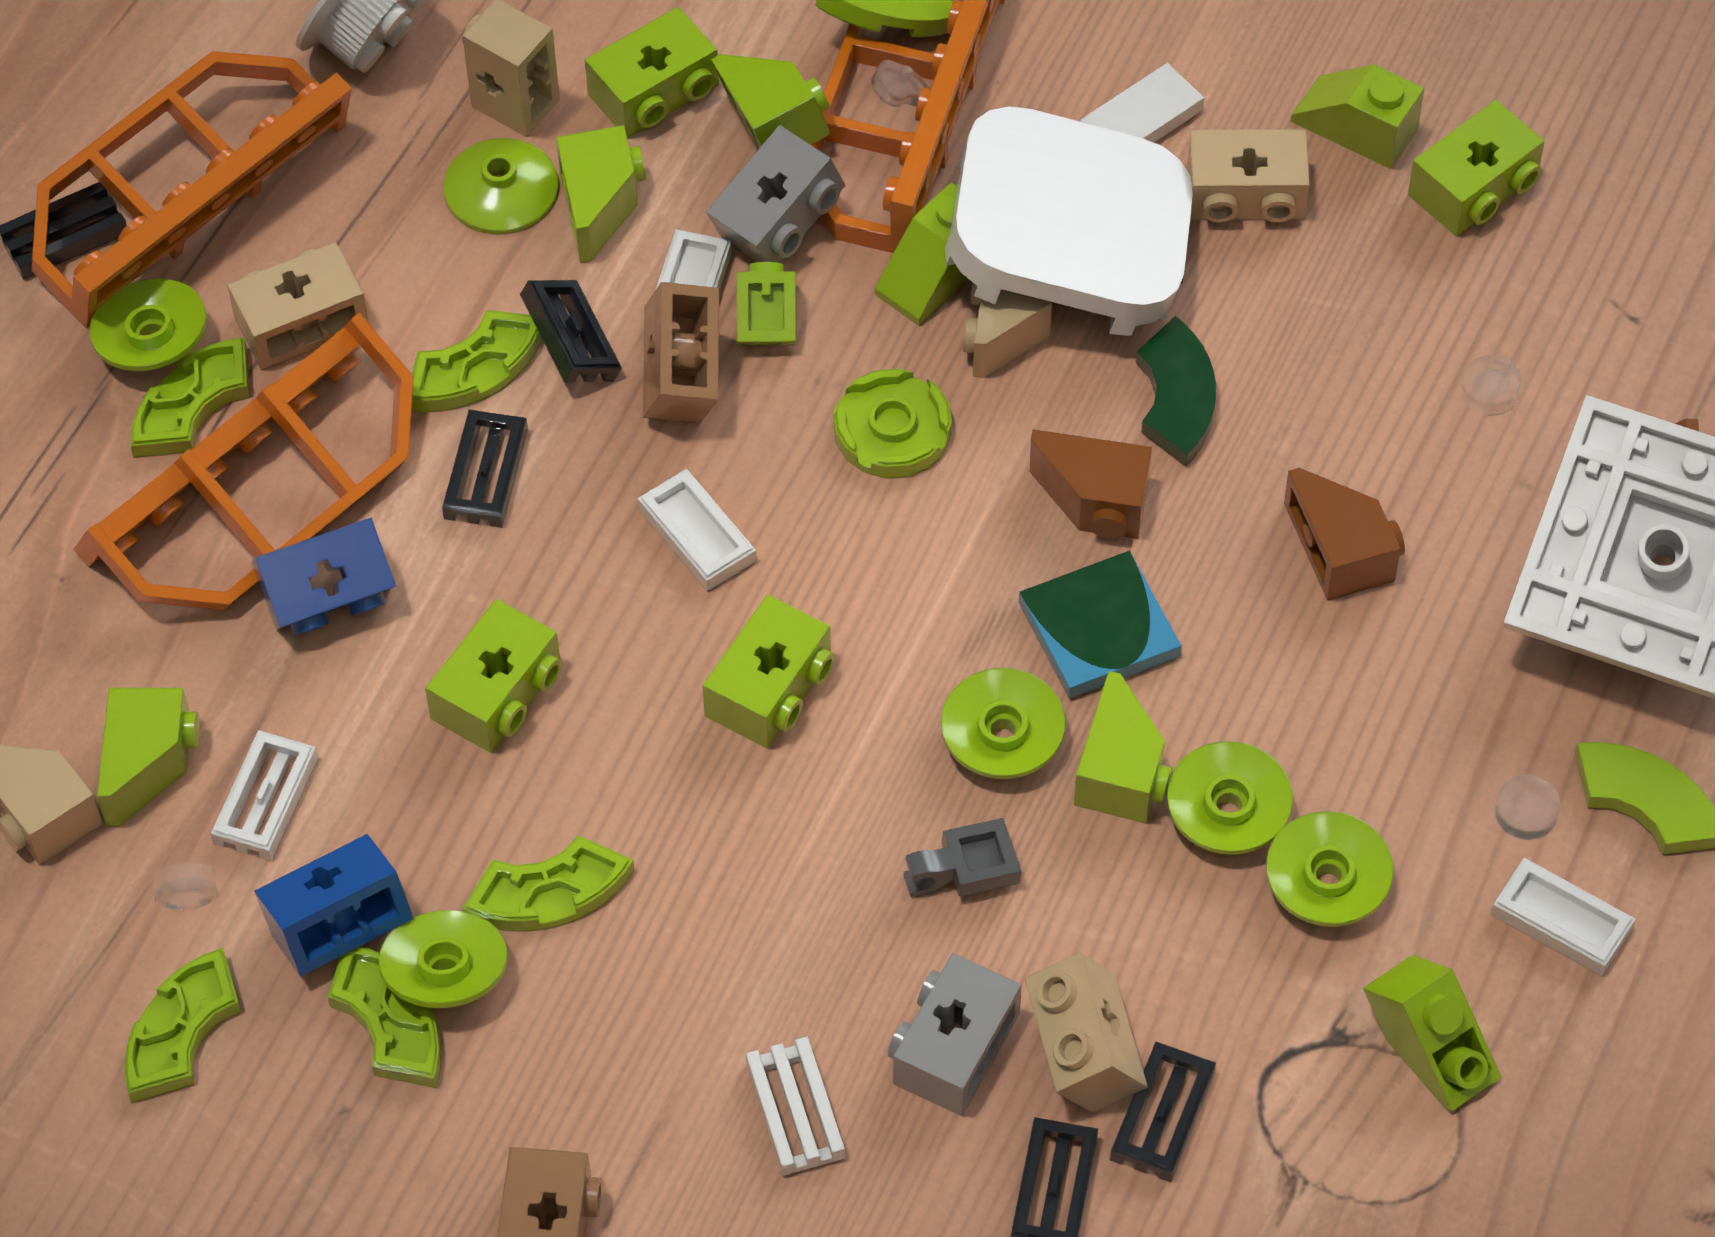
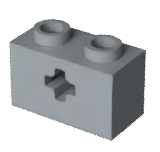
[706,125,846,263]
[888,953,1022,1116]

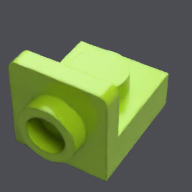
[737,262,796,345]

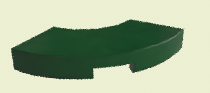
[1136,316,1216,466]

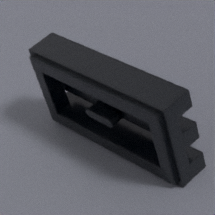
[0,182,127,279]
[520,280,622,383]
[442,409,528,528]
[1110,1041,1216,1182]
[1011,1117,1098,1237]

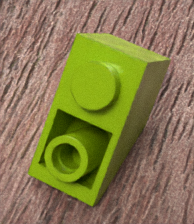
[1363,955,1502,1111]

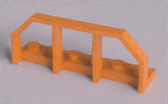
[811,0,1005,253]
[32,51,352,328]
[73,312,414,611]

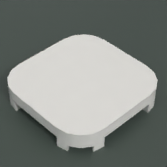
[945,106,1193,336]

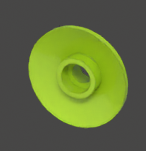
[443,138,559,235]
[89,278,207,371]
[941,668,1065,779]
[1167,741,1293,855]
[1266,811,1394,927]
[379,910,508,1008]

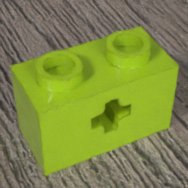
[584,6,719,138]
[1408,99,1545,237]
[702,594,835,749]
[425,598,562,753]

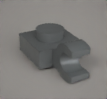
[903,818,1021,897]

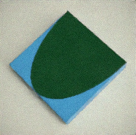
[1019,550,1182,699]

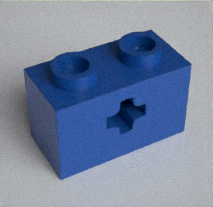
[252,517,396,636]
[254,834,414,977]

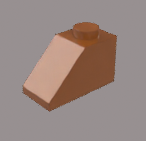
[1029,429,1152,539]
[1284,468,1405,600]

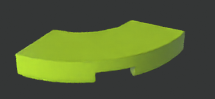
[815,0,954,37]
[411,310,542,412]
[131,337,250,458]
[1575,742,1715,855]
[462,835,635,931]
[328,946,441,1088]
[125,948,241,1103]

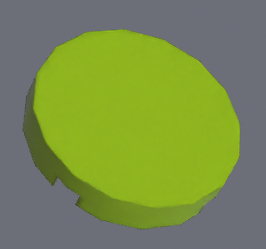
[833,369,952,478]

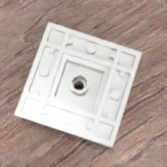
[1504,395,1715,699]

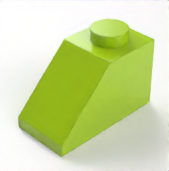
[711,54,831,148]
[1291,64,1425,169]
[556,125,645,263]
[875,182,968,326]
[1074,671,1173,824]
[97,687,200,827]

